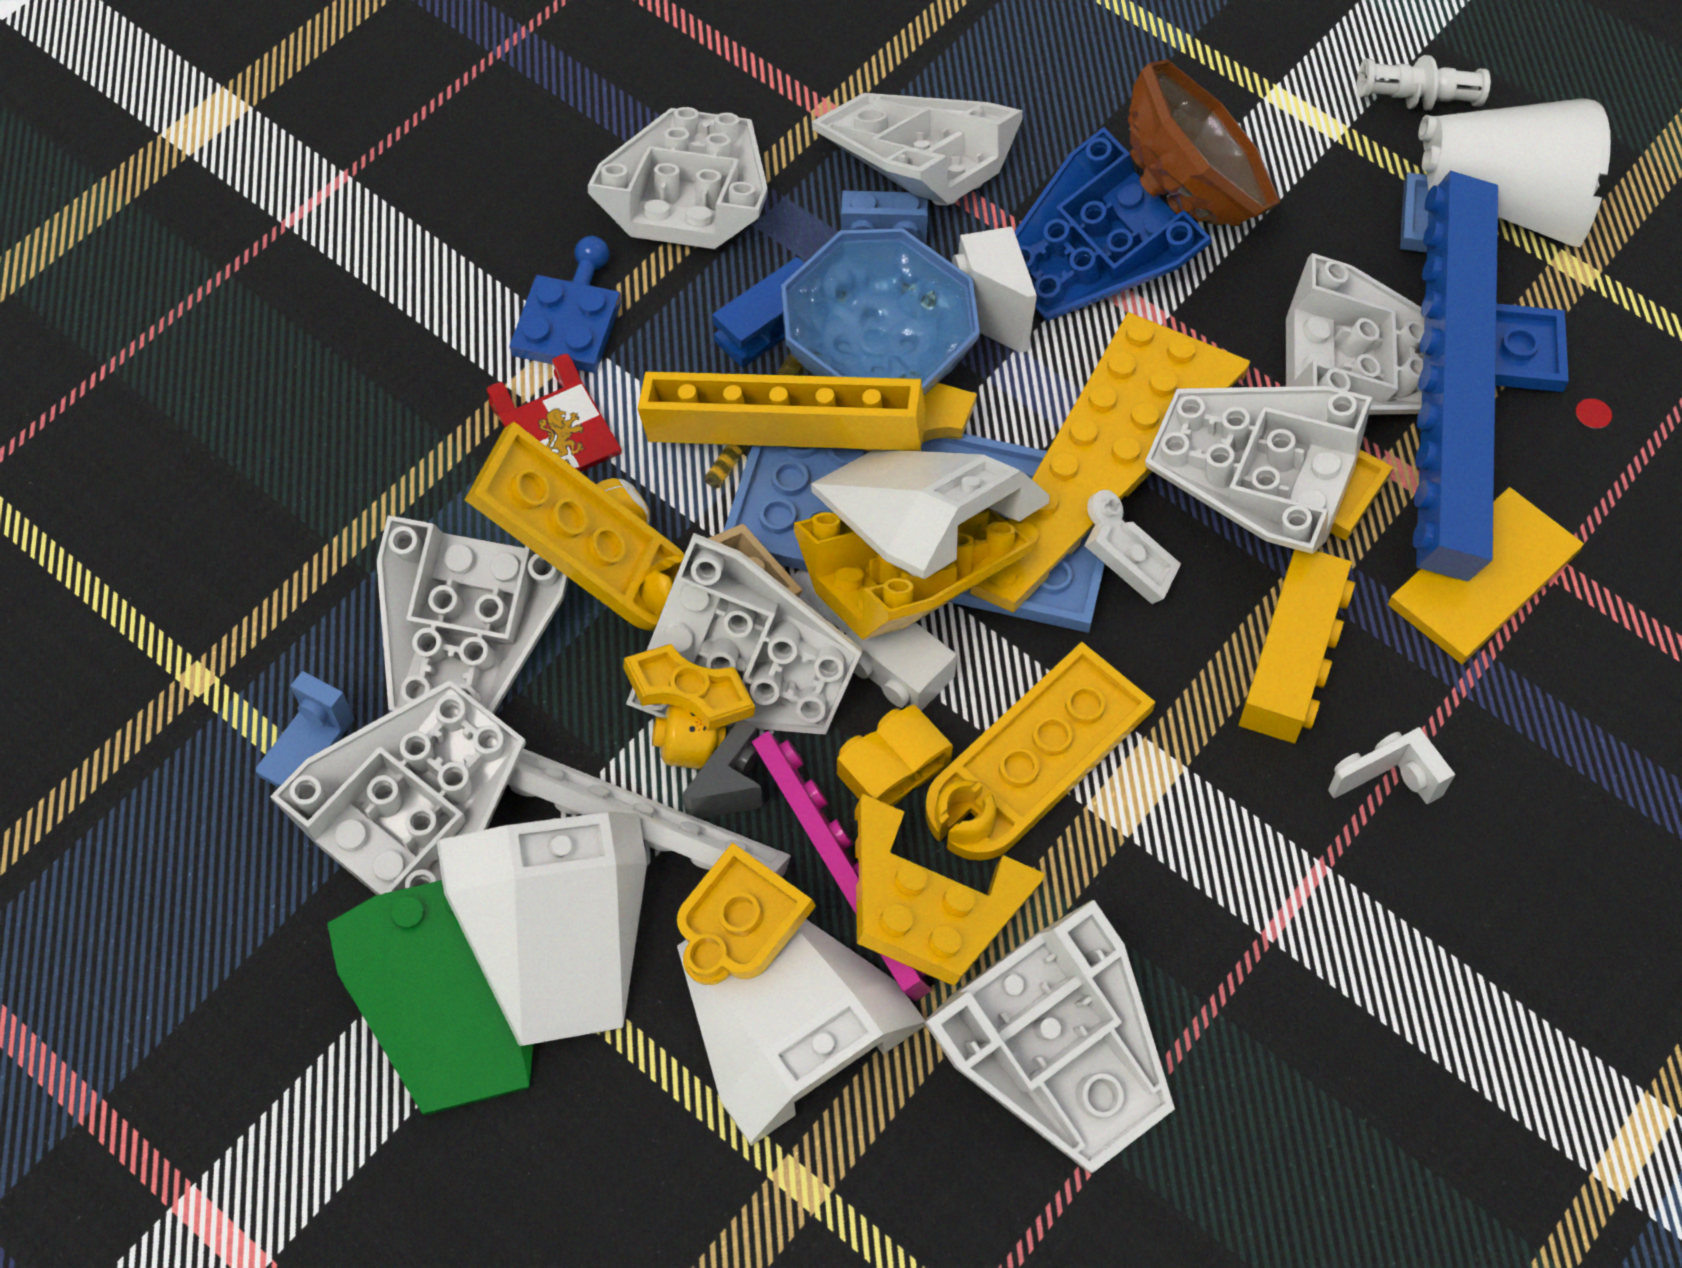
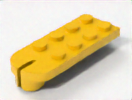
[464,421,684,631]
[925,642,1155,861]

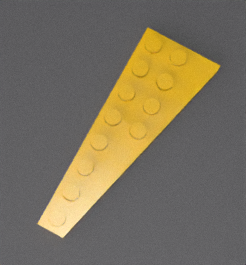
[970,312,1250,613]

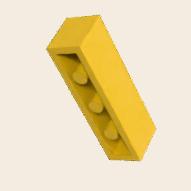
[1238,549,1355,744]

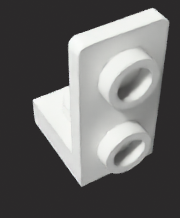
[1328,727,1455,804]

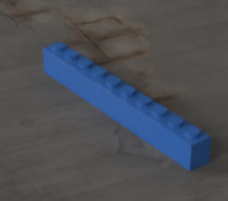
[1413,170,1498,582]

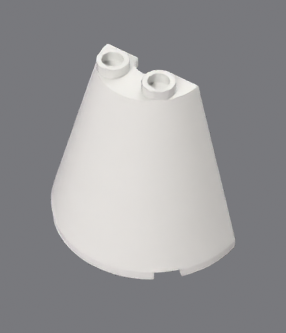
[1418,99,1611,247]

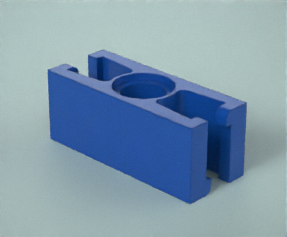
[712,257,804,368]

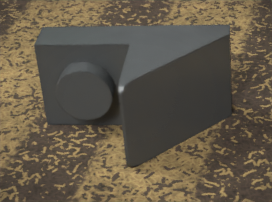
[682,720,763,819]

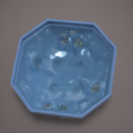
[781,228,980,396]

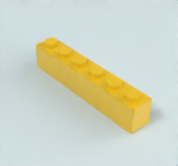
[637,372,926,451]

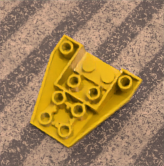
[794,508,1034,640]

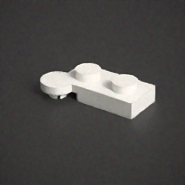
[1084,490,1181,604]

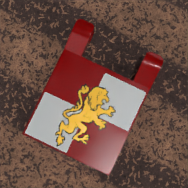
[487,353,622,472]

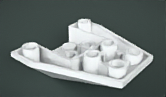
[588,107,768,249]
[1286,253,1425,415]
[1145,386,1372,554]
[811,449,1050,579]
[377,515,569,714]
[626,533,862,734]
[270,679,526,895]
[436,812,647,1046]
[677,919,925,1146]

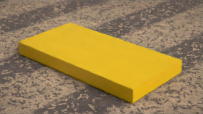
[1387,487,1584,665]

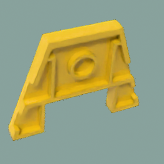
[855,794,1045,986]

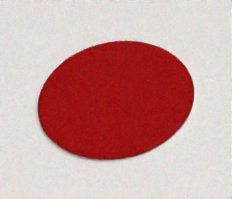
[1576,399,1612,428]

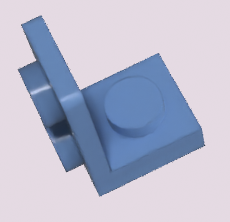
[256,671,355,788]

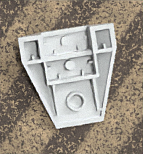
[812,93,1023,205]
[924,900,1175,1173]

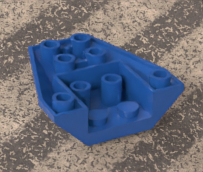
[1014,127,1212,322]

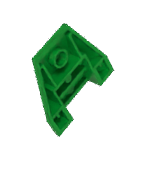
[327,880,534,1116]

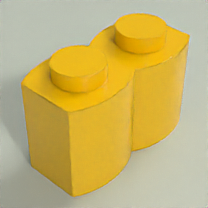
[837,704,953,806]

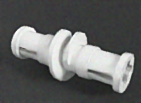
[1357,55,1490,111]

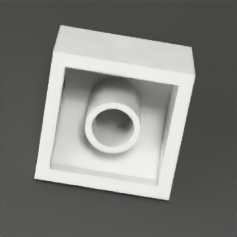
[952,226,1037,353]

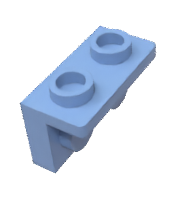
[841,191,928,244]

